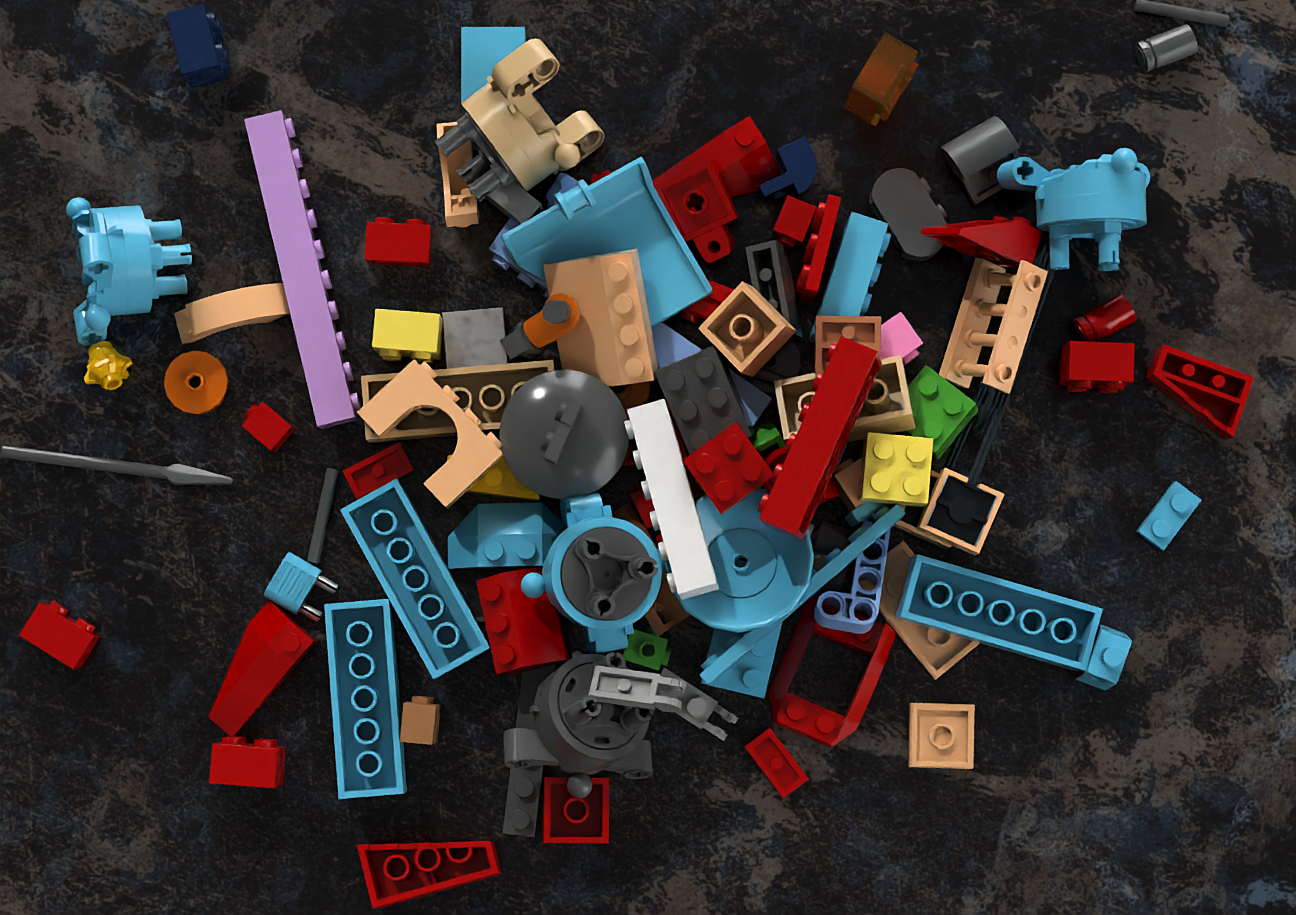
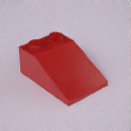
[920,216,1042,267]

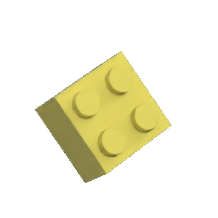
[372,309,444,364]
[858,432,933,507]

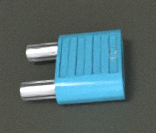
[263,552,338,622]

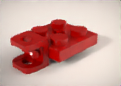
[654,159,739,263]

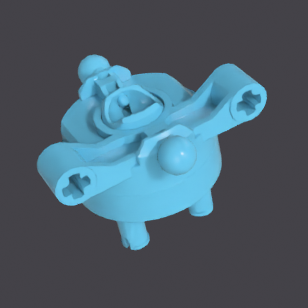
[997,148,1150,271]
[66,197,192,346]

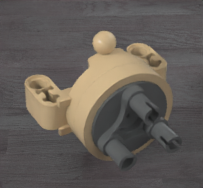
[434,38,605,202]

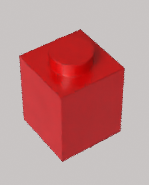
[772,195,817,248]
[242,402,295,453]

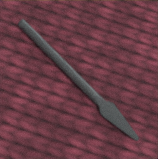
[1,445,233,485]

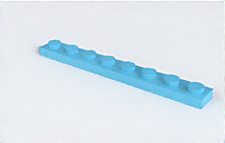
[699,504,906,685]

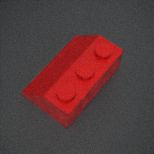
[476,567,570,676]

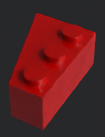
[1146,344,1254,440]

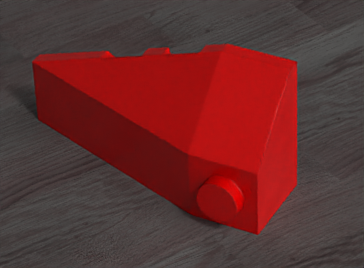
[208,600,318,736]

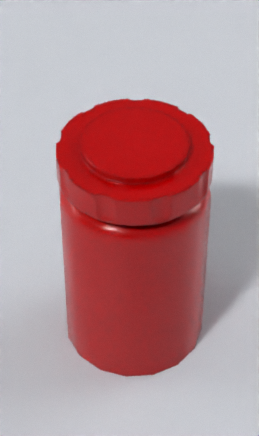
[1073,294,1136,342]

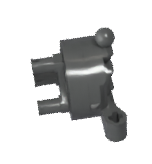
[503,649,654,798]

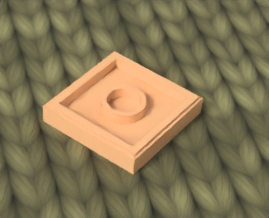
[908,703,975,769]

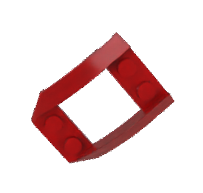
[767,596,897,748]

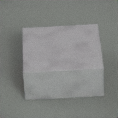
[485,181,544,224]
[442,307,508,369]

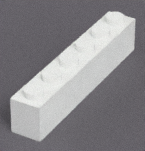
[624,399,719,600]

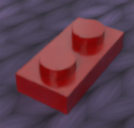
[343,442,415,500]
[744,727,809,799]

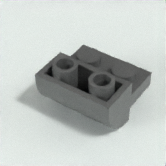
[940,116,1021,205]

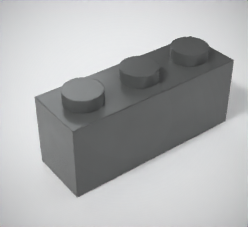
[745,240,803,341]

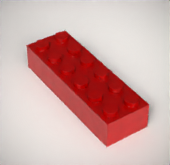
[757,336,882,542]

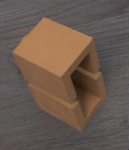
[400,696,441,745]

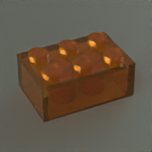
[843,32,919,127]

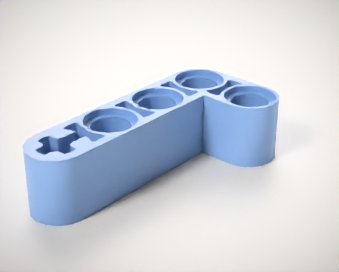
[814,510,891,634]

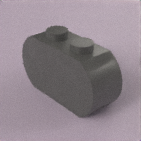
[869,168,949,262]

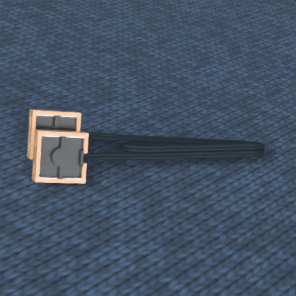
[893,236,1055,555]

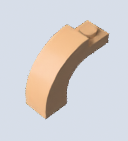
[437,122,479,228]
[174,283,290,344]

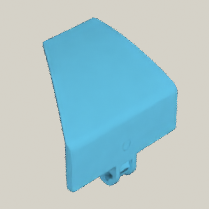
[501,157,713,328]

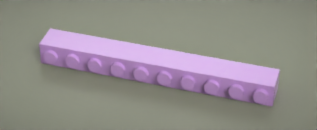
[244,110,361,429]

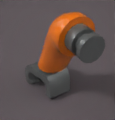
[500,293,580,362]

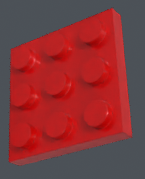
[795,194,841,305]

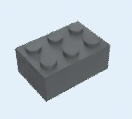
[654,345,755,454]

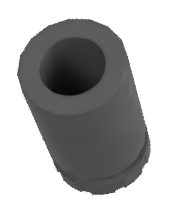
[1135,24,1198,72]

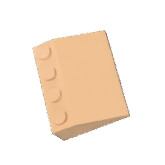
[543,248,658,386]

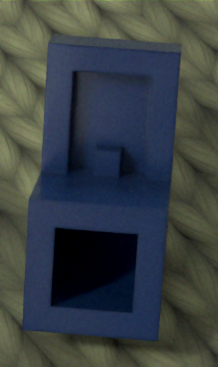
[758,136,817,203]

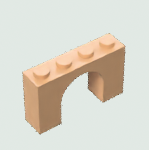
[357,359,504,509]

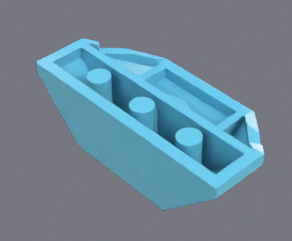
[448,502,568,569]

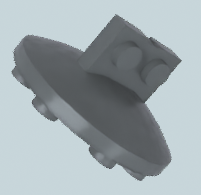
[500,370,629,499]

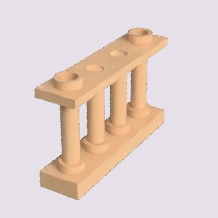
[939,258,1048,394]

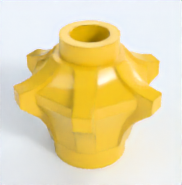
[84,341,133,390]

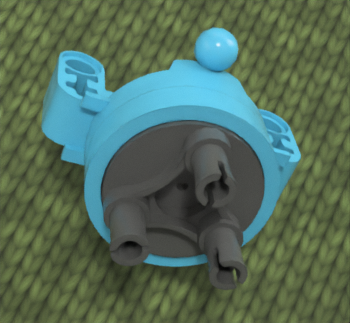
[521,492,666,654]

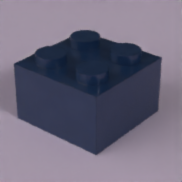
[166,4,232,89]

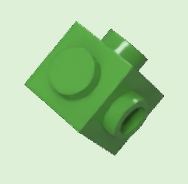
[623,626,672,671]

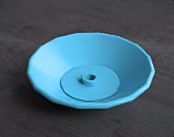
[665,488,814,633]

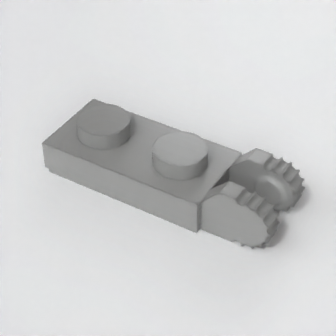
[588,665,686,713]
[658,667,738,741]

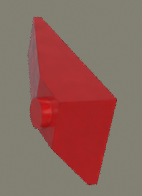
[652,116,781,208]

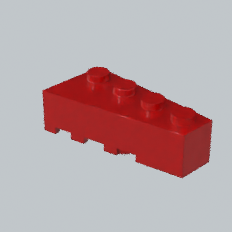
[357,841,502,909]

